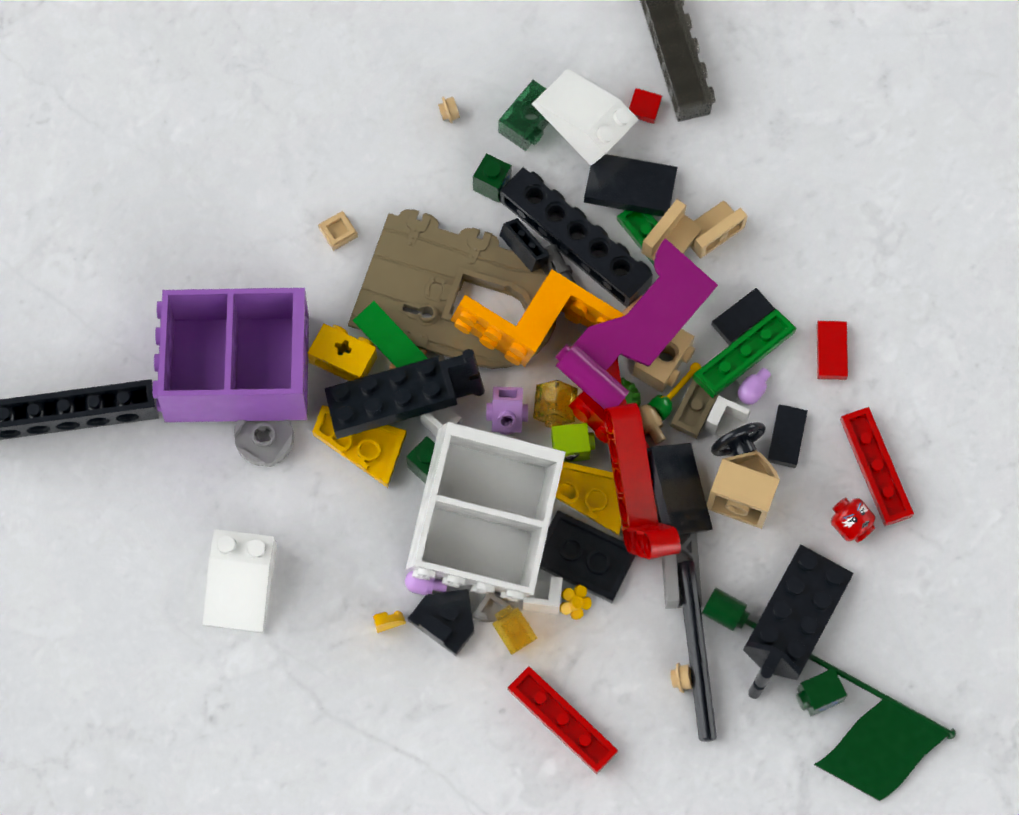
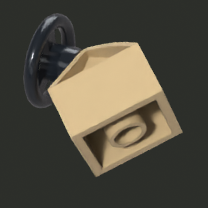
[707,422,780,529]

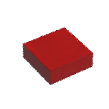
[629,88,662,124]

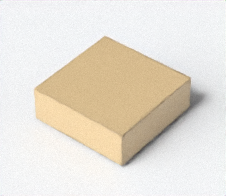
[318,211,358,251]

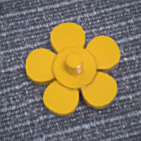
[559,585,592,620]

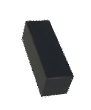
[499,218,550,272]

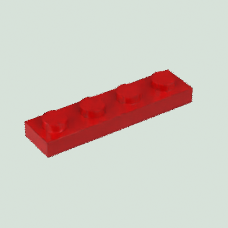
[840,407,914,527]
[507,666,618,775]

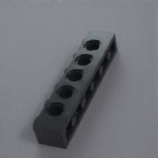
[500,167,653,308]
[0,379,159,440]

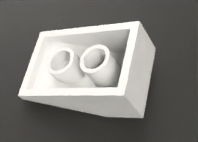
[532,68,639,166]
[203,529,277,633]

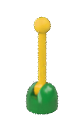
[648,362,701,421]

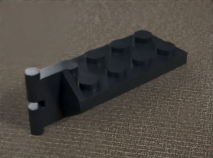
[324,349,485,439]
[743,544,854,699]

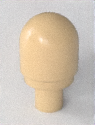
[639,404,666,445]

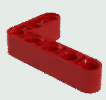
[604,403,681,559]

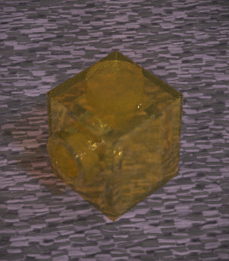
[533,380,578,428]
[492,605,538,655]

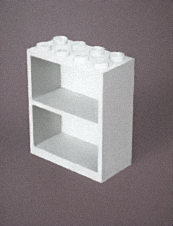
[405,422,566,602]

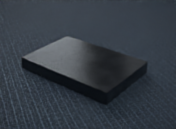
[583,154,678,217]
[647,443,713,536]
[539,510,636,603]

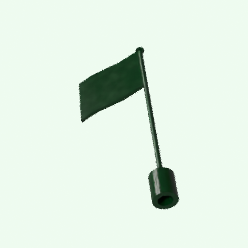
[702,587,956,801]

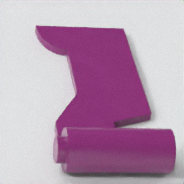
[555,238,718,410]

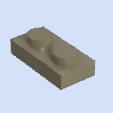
[670,380,720,439]

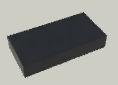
[711,288,775,345]
[767,404,808,468]

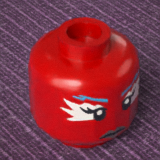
[831,497,875,543]

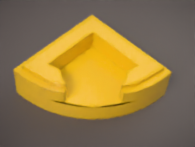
[373,611,406,633]

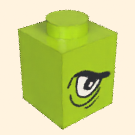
[551,423,595,462]

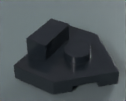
[407,589,474,656]

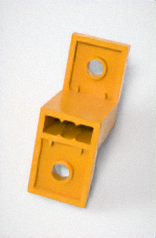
[451,269,625,367]

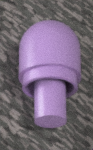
[737,368,771,405]
[405,571,447,595]

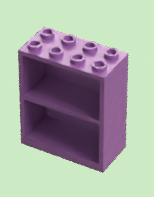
[153,288,309,422]

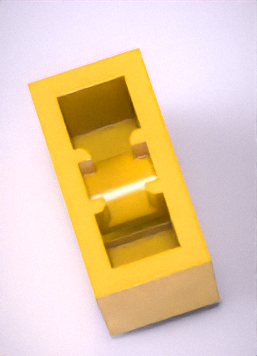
[307,323,377,381]

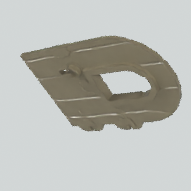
[348,209,557,369]

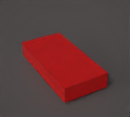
[817,321,848,380]

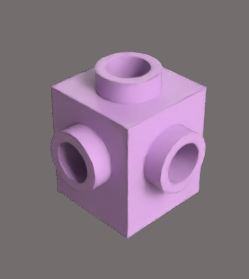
[486,387,528,435]

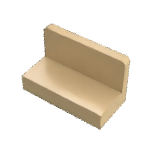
[641,199,702,261]
[690,201,748,259]

